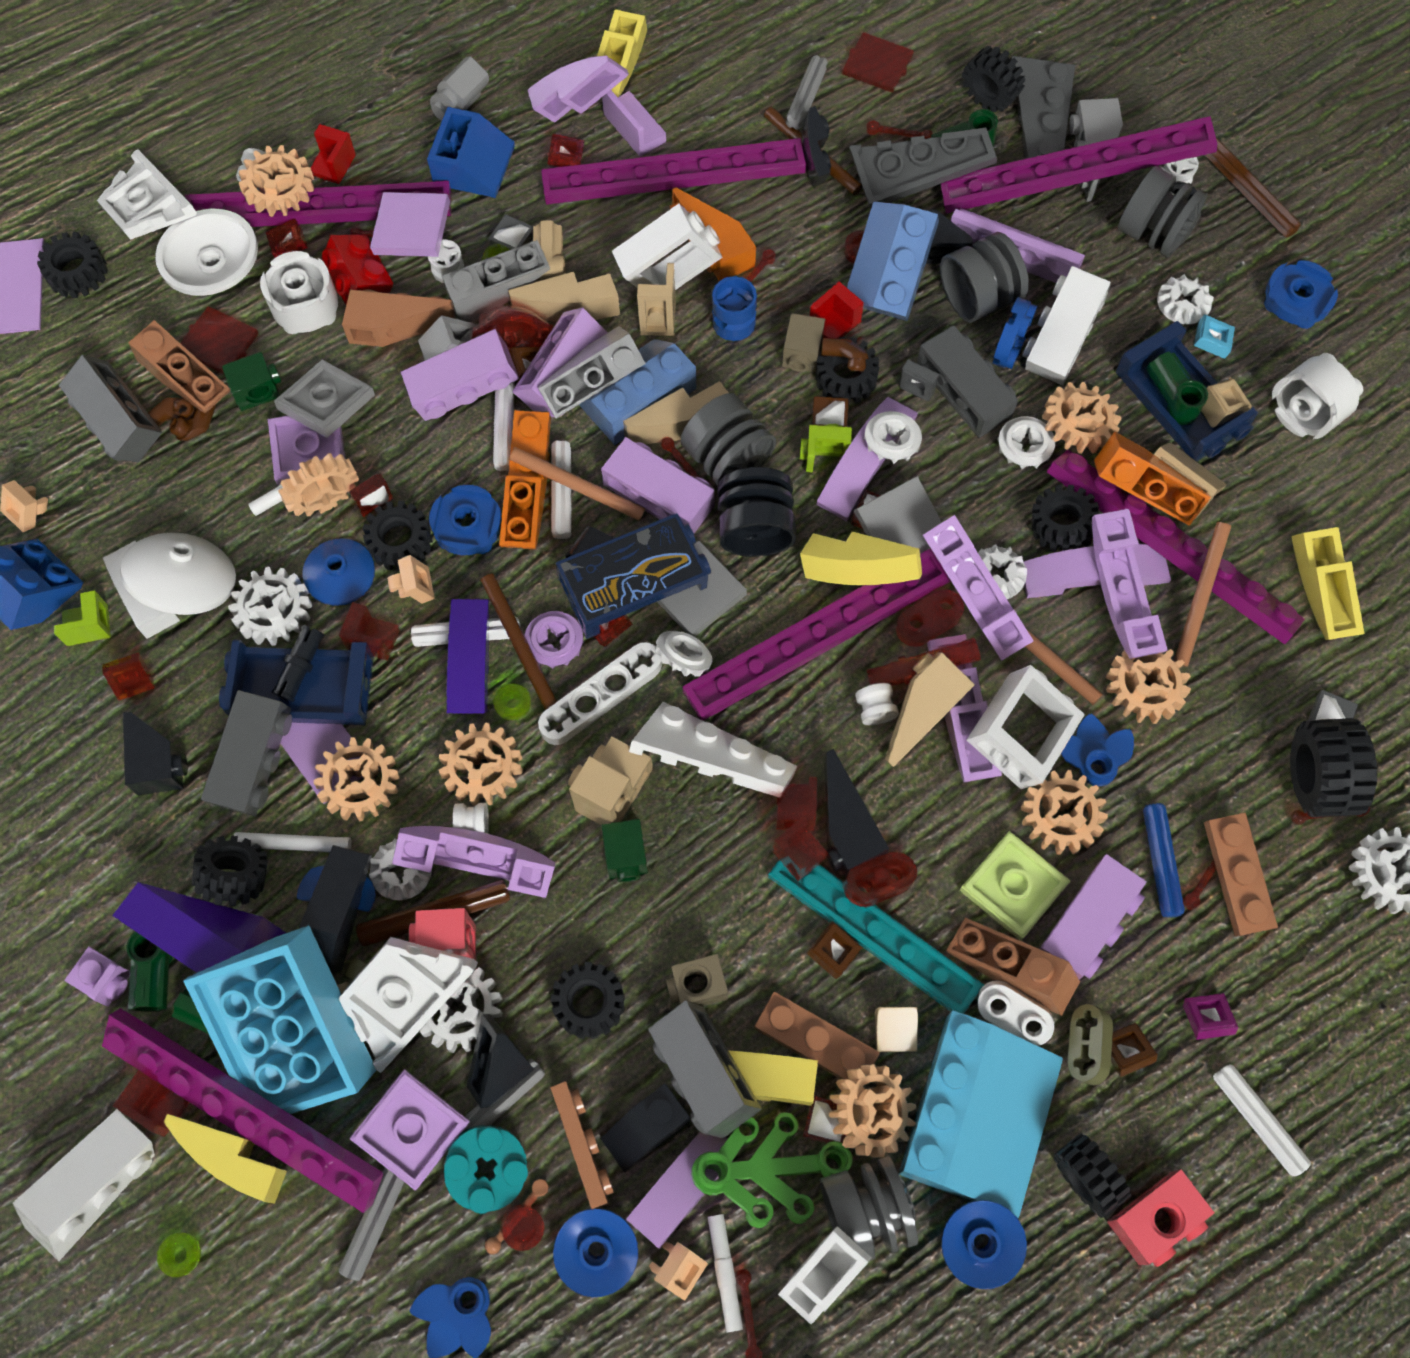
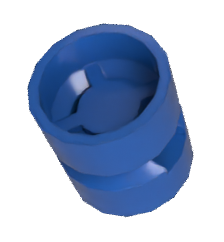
[712,276,757,341]

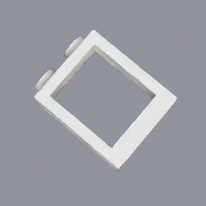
[612,204,723,290]
[966,665,1085,789]

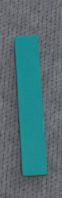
[768,844,984,1014]

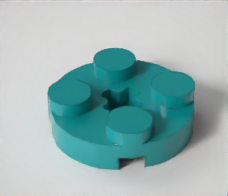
[444,1125,528,1214]

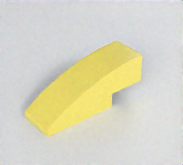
[597,9,647,97]
[1291,527,1365,640]
[800,532,922,585]
[728,1050,818,1106]
[164,1114,287,1204]

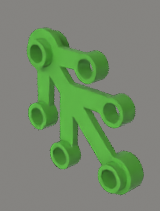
[691,1112,853,1228]

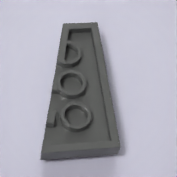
[1011,56,1075,159]
[849,128,997,210]

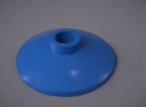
[302,538,375,606]
[941,1200,1027,1289]
[553,1208,638,1297]

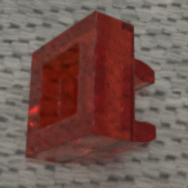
[102,652,154,701]

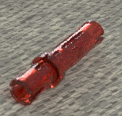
[866,637,981,686]

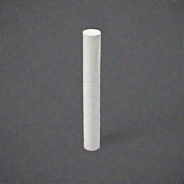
[234,832,351,852]

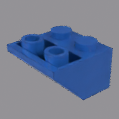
[427,107,515,198]
[0,539,83,630]

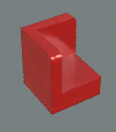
[311,124,356,185]
[809,281,864,339]

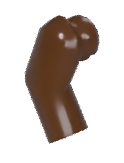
[821,338,869,371]

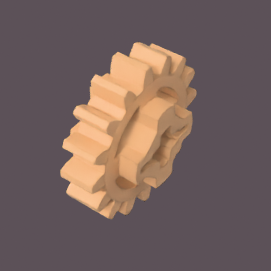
[239,145,314,217]
[1042,382,1121,454]
[278,453,359,516]
[1106,649,1191,724]
[439,723,523,806]
[313,737,400,822]
[1020,770,1108,855]
[829,1064,916,1157]

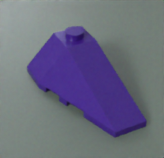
[112,882,286,973]

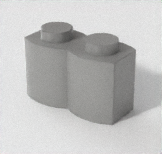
[430,56,489,121]

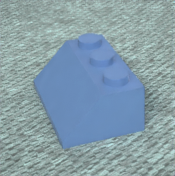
[847,202,939,321]
[579,339,696,445]

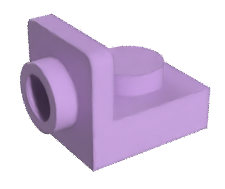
[64,946,130,1007]

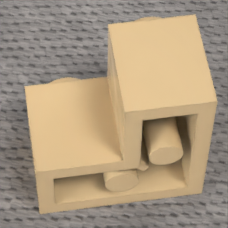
[568,737,653,825]

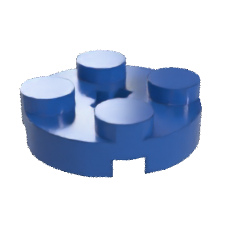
[1264,260,1338,329]
[992,297,1038,369]
[429,485,502,555]

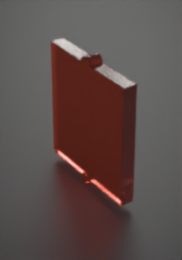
[842,32,914,93]
[180,306,259,375]

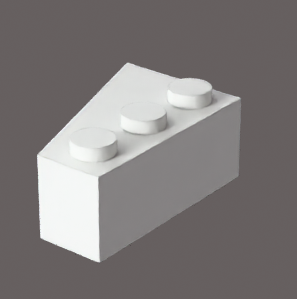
[1023,266,1111,385]
[13,1109,155,1261]

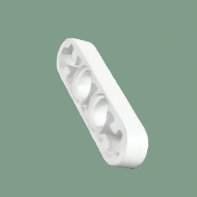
[538,642,662,745]

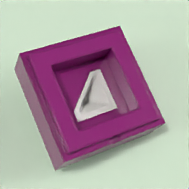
[1183,993,1238,1040]

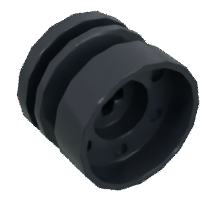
[717,467,796,557]

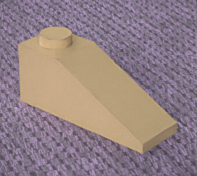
[884,652,975,767]

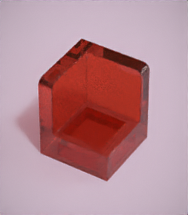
[339,602,400,661]
[776,777,817,831]
[773,817,829,881]
[113,1070,188,1137]

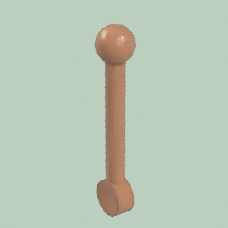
[485,1179,549,1255]

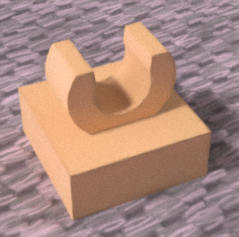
[0,480,48,532]
[387,555,435,604]
[649,1242,708,1301]

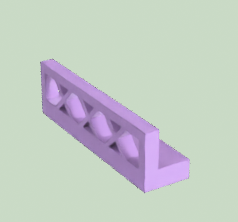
[951,208,1085,283]

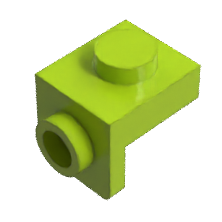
[800,424,852,472]

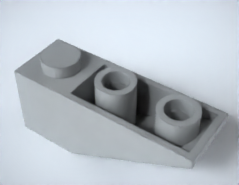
[1069,98,1123,202]
[442,240,550,322]
[537,326,646,418]

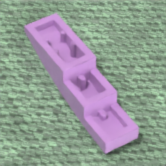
[927,634,1002,783]

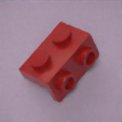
[322,234,394,305]

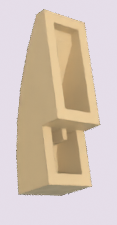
[508,272,620,322]
[623,381,729,444]

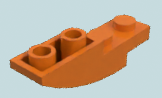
[499,410,551,549]

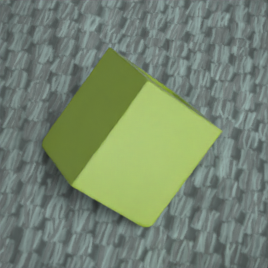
[54,590,111,646]

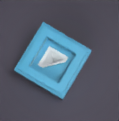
[1194,314,1235,359]

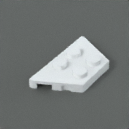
[97,149,198,240]
[339,937,478,1073]

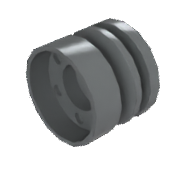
[1118,165,1208,258]
[940,232,1029,323]
[681,393,776,486]
[819,1156,918,1260]

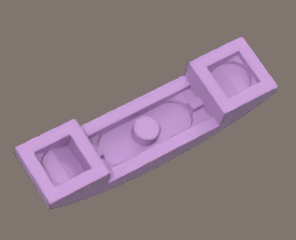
[816,397,918,521]
[1092,509,1168,659]
[923,515,1033,661]
[1024,544,1171,598]
[392,826,555,898]

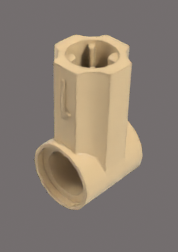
[533,220,566,283]

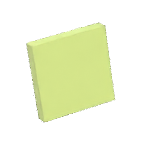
[959,831,1071,941]

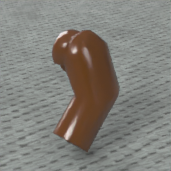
[147,397,194,427]
[169,404,216,441]

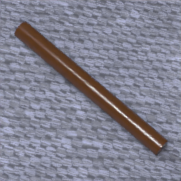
[764,106,862,196]
[480,573,557,710]

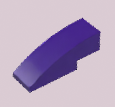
[447,599,489,714]

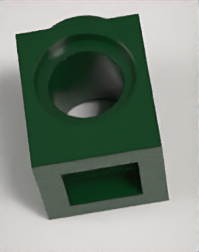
[222,352,282,411]
[601,819,648,882]

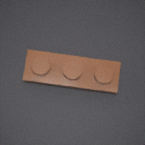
[1203,813,1278,937]
[754,992,880,1079]
[550,1081,614,1209]

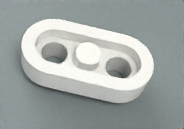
[978,980,1054,1046]

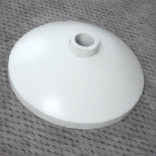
[155,209,258,296]
[120,533,236,615]

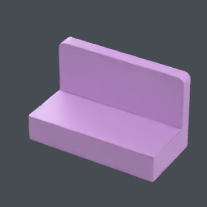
[602,90,666,157]

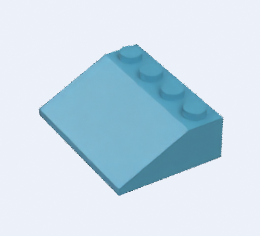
[184,925,376,1114]
[898,1010,1063,1218]

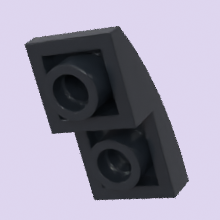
[802,106,831,187]

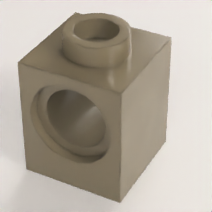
[782,313,825,372]
[666,954,728,1007]

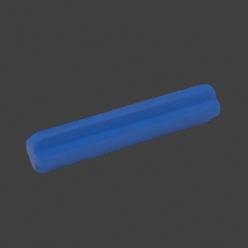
[1143,803,1185,918]

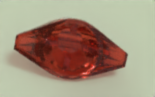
[471,305,554,350]

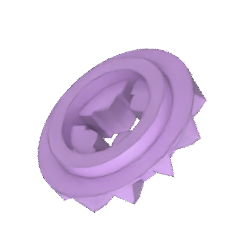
[525,611,584,669]

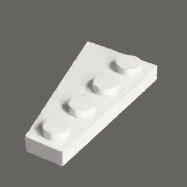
[629,702,797,798]

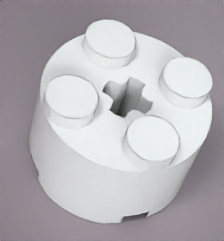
[260,251,338,334]
[1272,353,1363,439]

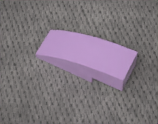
[527,55,629,123]
[626,1132,740,1249]

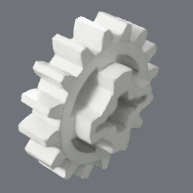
[228,567,312,646]
[1349,827,1410,914]
[420,967,503,1053]

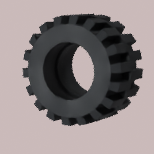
[1290,718,1377,817]

